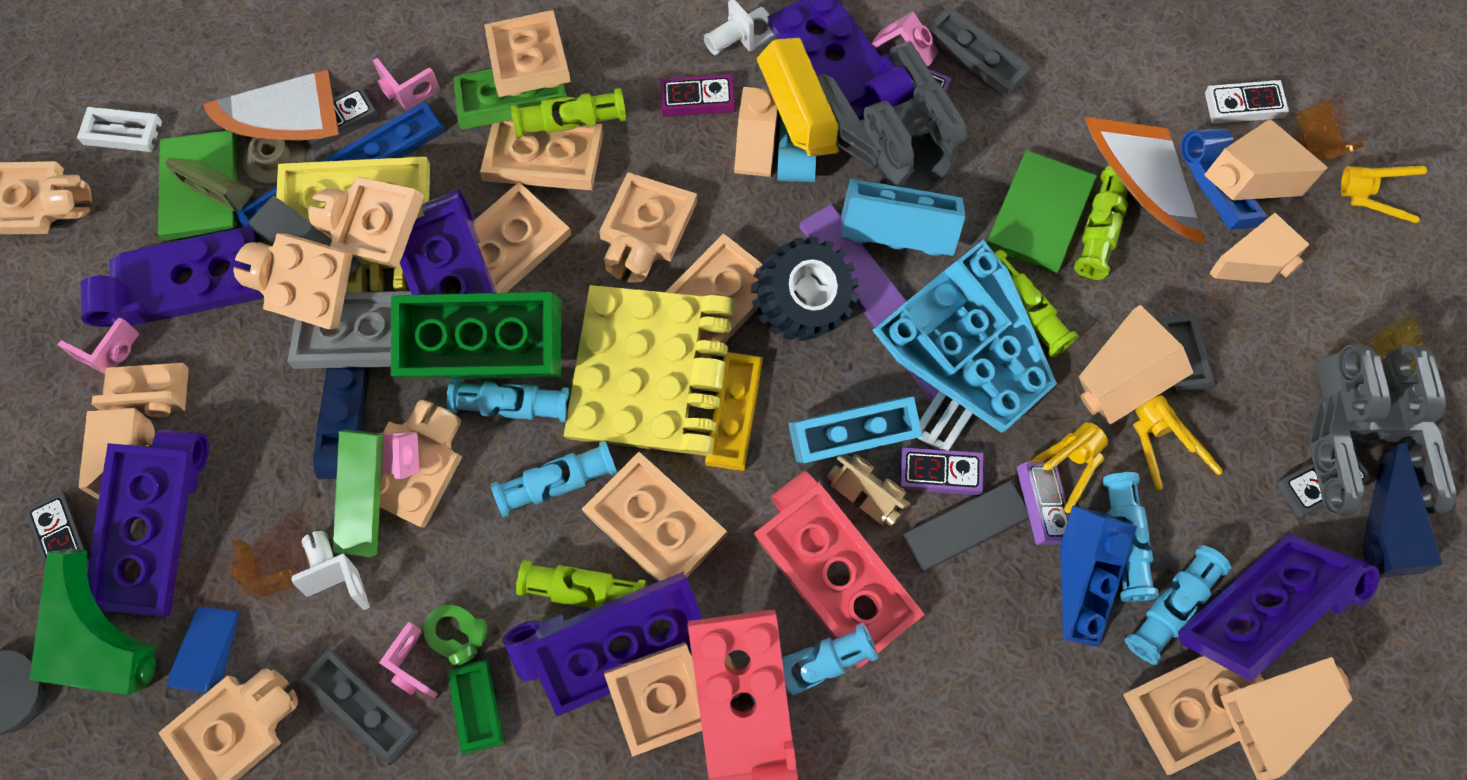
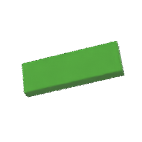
[333,430,384,558]

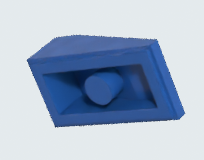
[167,607,239,694]

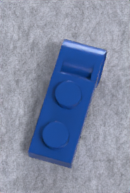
[1180,128,1267,230]

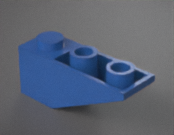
[1060,506,1137,647]

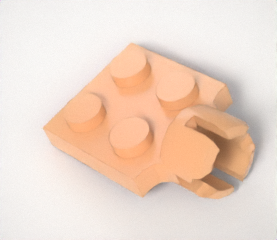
[0,161,92,235]
[599,172,697,284]
[308,177,424,268]
[234,233,353,330]
[380,400,462,529]
[604,642,741,757]
[158,668,298,780]

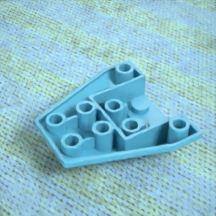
[872,240,1057,433]

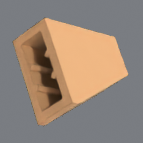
[1204,119,1328,200]
[1079,305,1193,424]
[1220,657,1353,780]

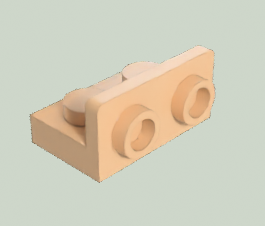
[91,363,189,418]

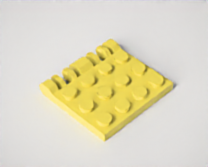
[276,157,430,293]
[564,285,735,456]

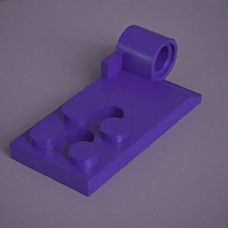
[768,0,915,120]
[400,189,497,295]
[80,226,264,327]
[87,429,209,617]
[1178,533,1380,682]
[502,572,702,716]

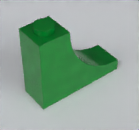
[29,548,156,695]

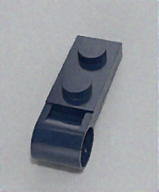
[313,367,369,480]

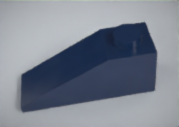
[1363,443,1443,578]

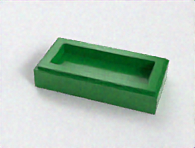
[447,659,506,755]

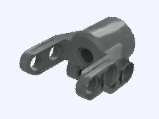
[817,42,967,191]
[1309,344,1456,515]

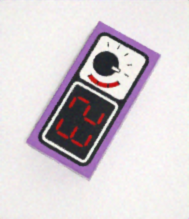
[900,448,983,496]
[1017,462,1070,545]

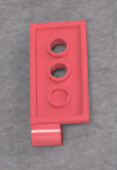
[754,471,925,668]
[688,609,798,780]

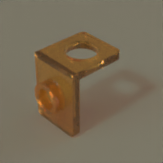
[1295,101,1365,160]
[232,538,296,599]

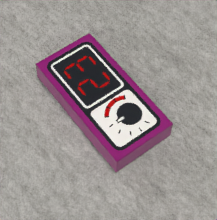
[660,74,735,117]

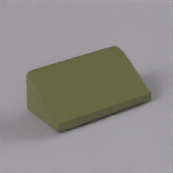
[165,158,254,212]

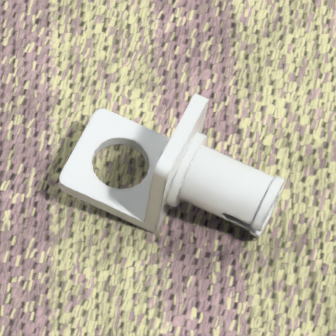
[703,0,775,55]
[291,531,370,610]

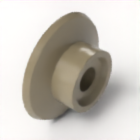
[242,137,306,186]

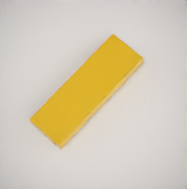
[705,352,763,471]

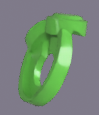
[423,605,487,666]

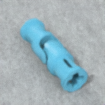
[447,379,571,423]
[491,440,617,518]
[1103,472,1159,602]
[1125,545,1232,665]
[750,623,879,703]

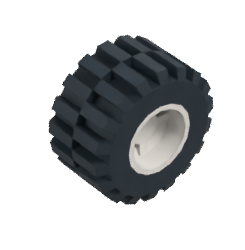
[751,237,859,341]

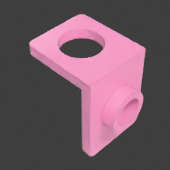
[871,12,938,67]
[373,58,440,111]
[58,318,139,374]
[379,432,419,479]
[379,622,438,699]

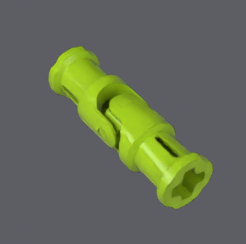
[510,88,626,139]
[1074,166,1128,280]
[995,250,1079,358]
[516,560,647,609]

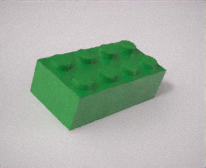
[391,292,561,380]

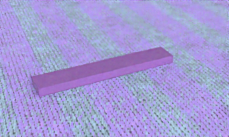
[800,204,939,402]

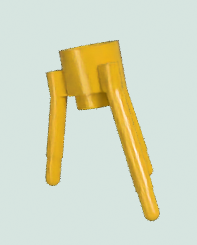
[1341,166,1427,223]
[1133,395,1223,491]
[1029,422,1108,513]

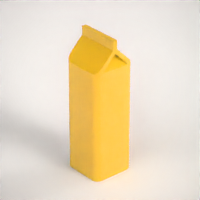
[756,38,839,157]

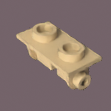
[827,454,911,527]

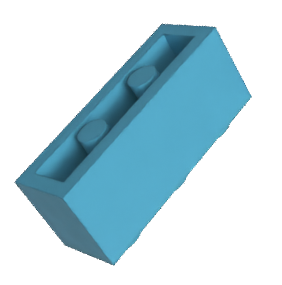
[841,178,966,256]
[788,396,923,463]

